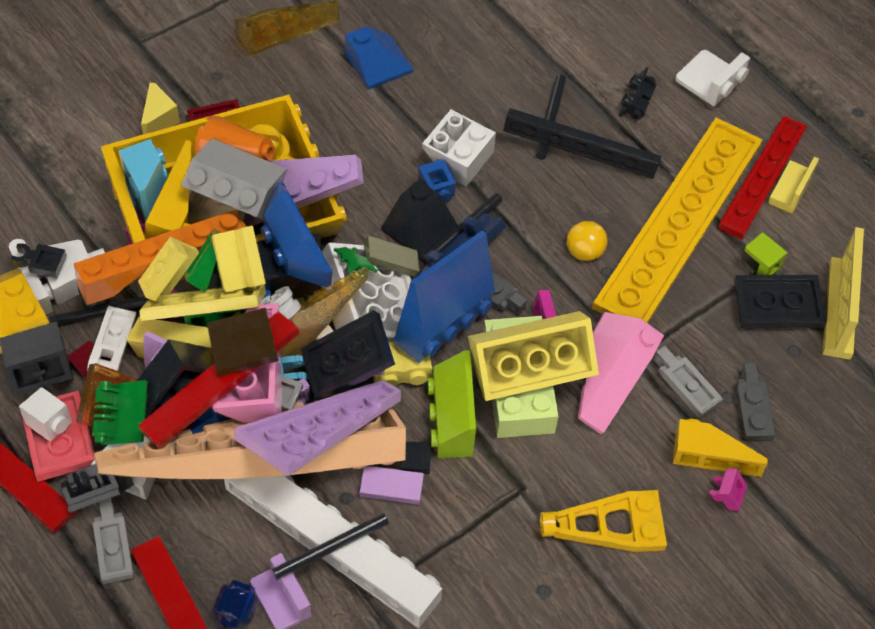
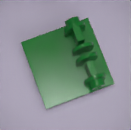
[92,380,147,445]

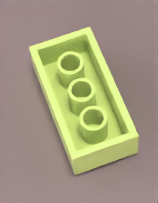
[483,316,558,438]

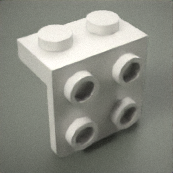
[675,50,750,107]

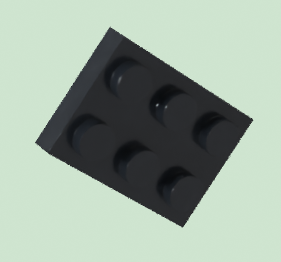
[734,275,827,328]
[301,310,395,401]

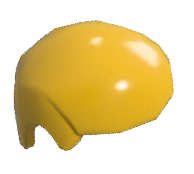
[566,221,608,261]

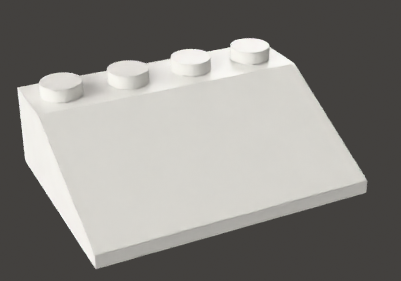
[322,243,411,342]

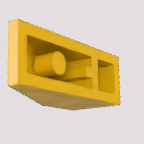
[673,419,768,477]

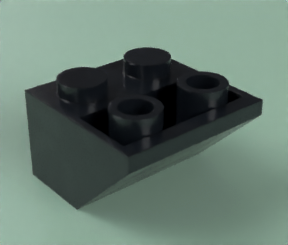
[0,321,74,396]

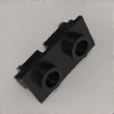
[618,67,656,120]

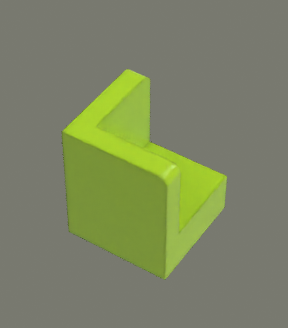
[745,232,788,275]

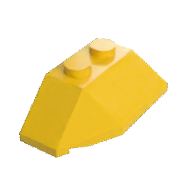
[0,268,49,354]

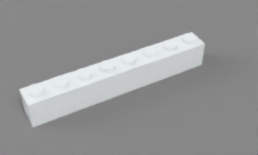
[224,475,442,628]

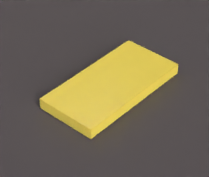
[139,284,266,321]

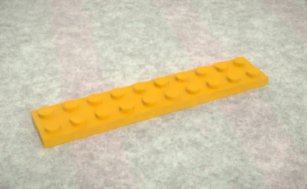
[592,118,763,323]

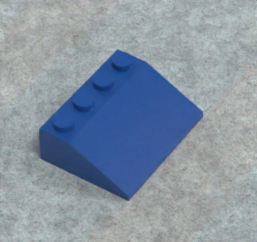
[393,231,495,363]

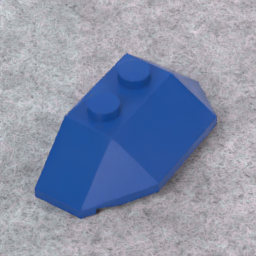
[261,181,333,287]

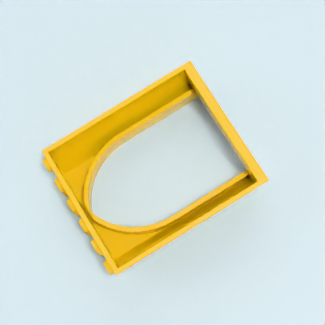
[101,95,347,281]

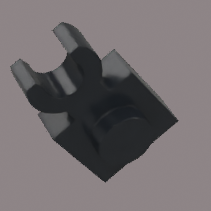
[11,243,67,279]

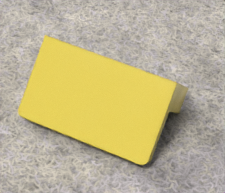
[768,157,819,214]
[211,226,266,292]
[138,237,199,301]

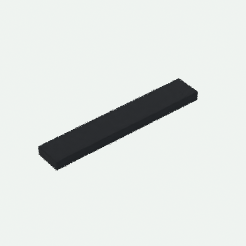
[503,108,662,179]

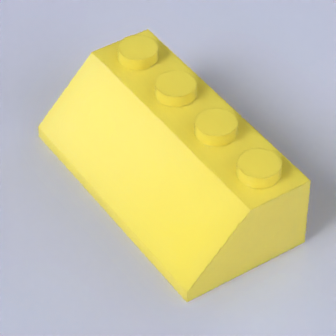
[468,311,599,401]

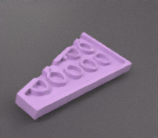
[243,155,364,227]
[234,380,401,476]

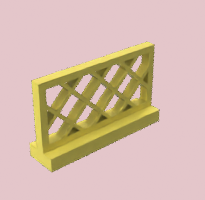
[822,227,864,360]

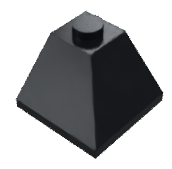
[382,179,458,261]

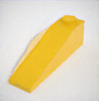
[145,140,191,239]

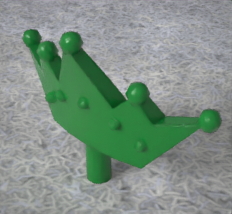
[334,247,378,276]

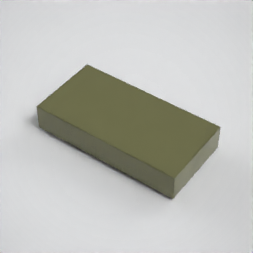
[364,236,419,277]

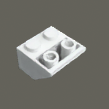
[422,109,496,187]

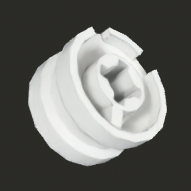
[260,286,301,319]

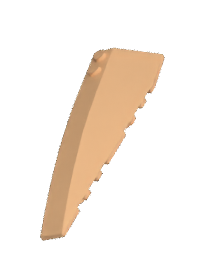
[94,400,406,479]

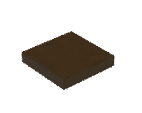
[207,308,279,377]

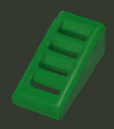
[184,229,221,293]

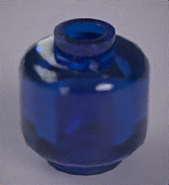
[213,580,259,629]

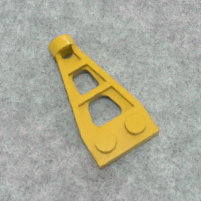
[540,490,667,552]

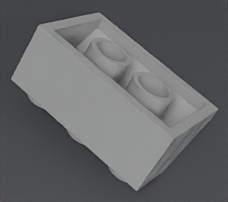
[181,138,288,220]

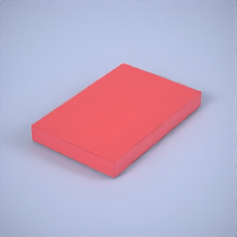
[21,391,95,482]

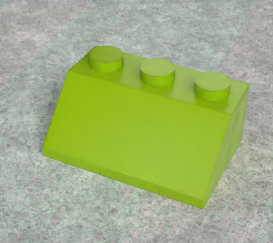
[428,350,476,458]

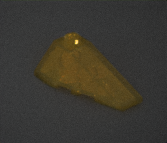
[235,0,339,56]
[281,266,369,357]

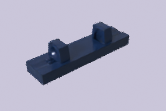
[411,213,506,280]

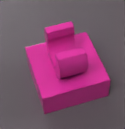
[709,469,747,511]

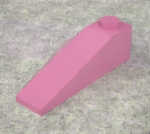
[213,303,282,424]
[578,312,664,434]

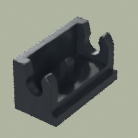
[61,464,134,513]

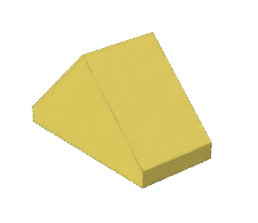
[141,83,180,134]

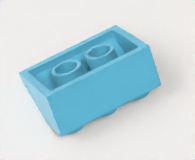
[119,139,168,223]

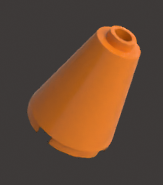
[195,116,275,162]

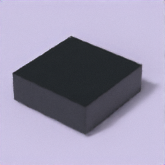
[400,441,431,474]

